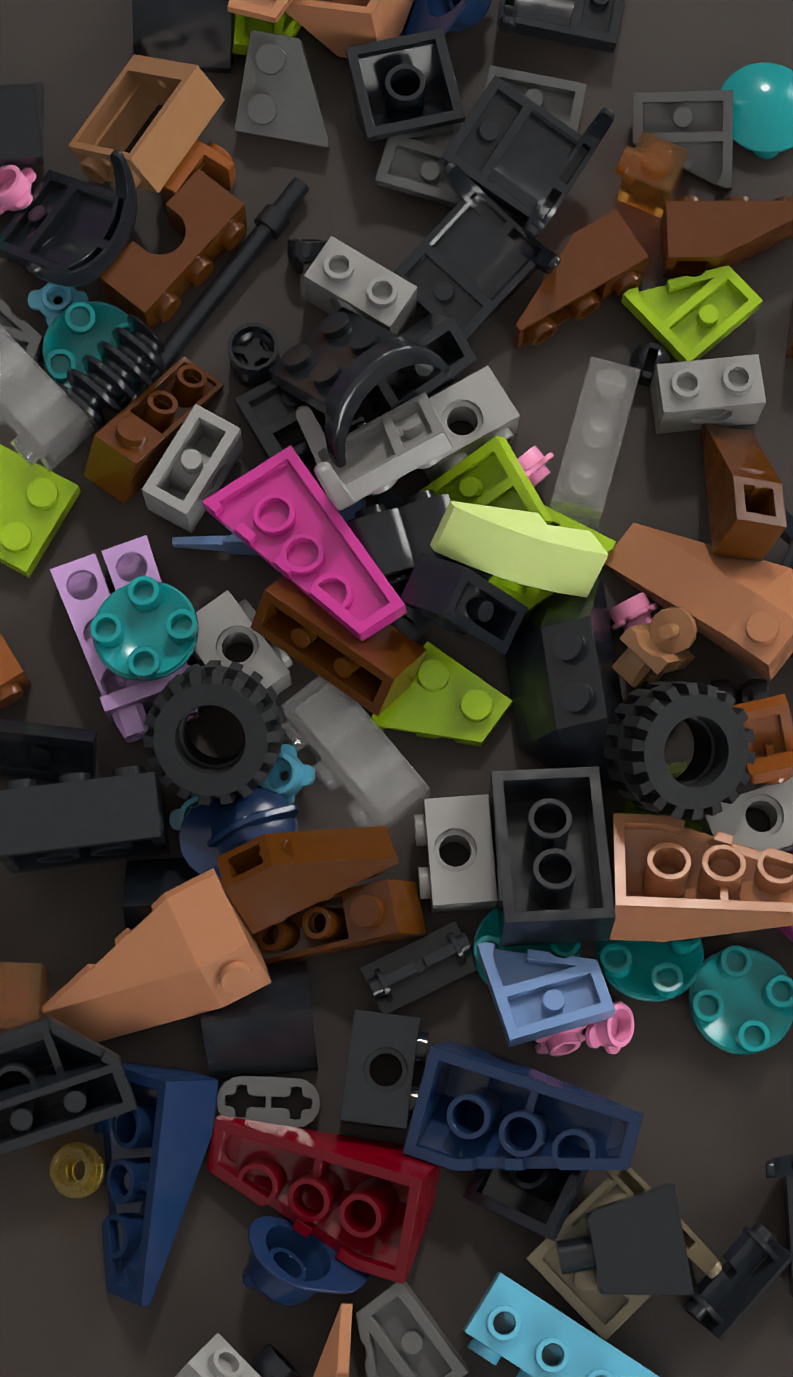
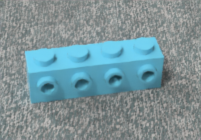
[463,1272,659,1377]

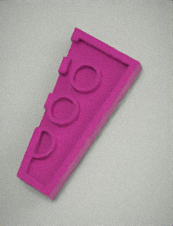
[202,445,407,642]

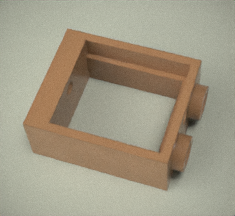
[68,54,225,193]

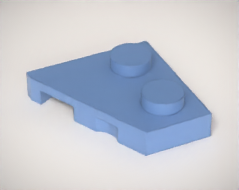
[477,942,615,1047]

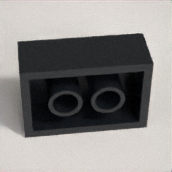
[0,766,170,874]
[488,766,616,947]

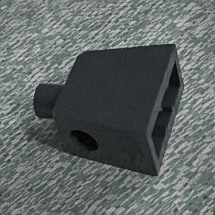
[556,1183,694,1295]

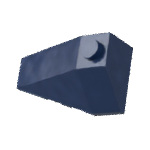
[403,1040,644,1171]
[94,1062,218,1306]

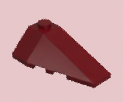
[207,1115,441,1284]

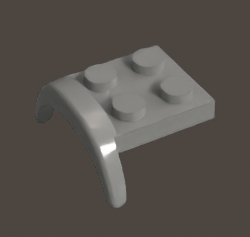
[296,392,453,511]

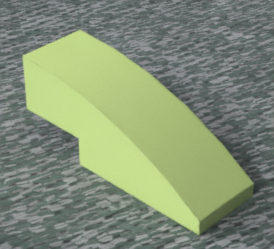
[430,501,609,598]

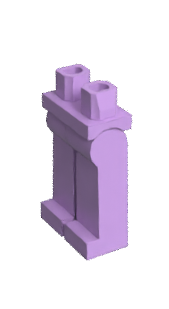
[50,535,199,743]

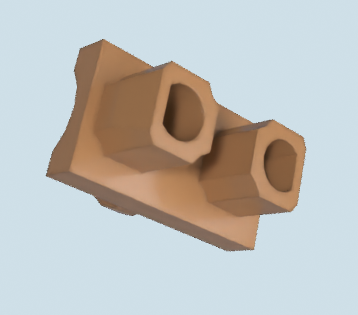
[612,607,697,688]

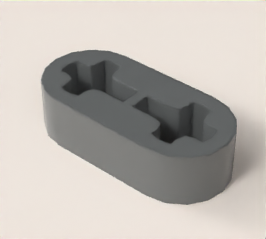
[217,1076,321,1128]

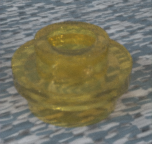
[50,1142,104,1198]

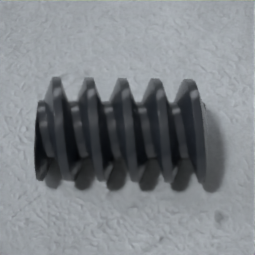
[55,314,167,427]

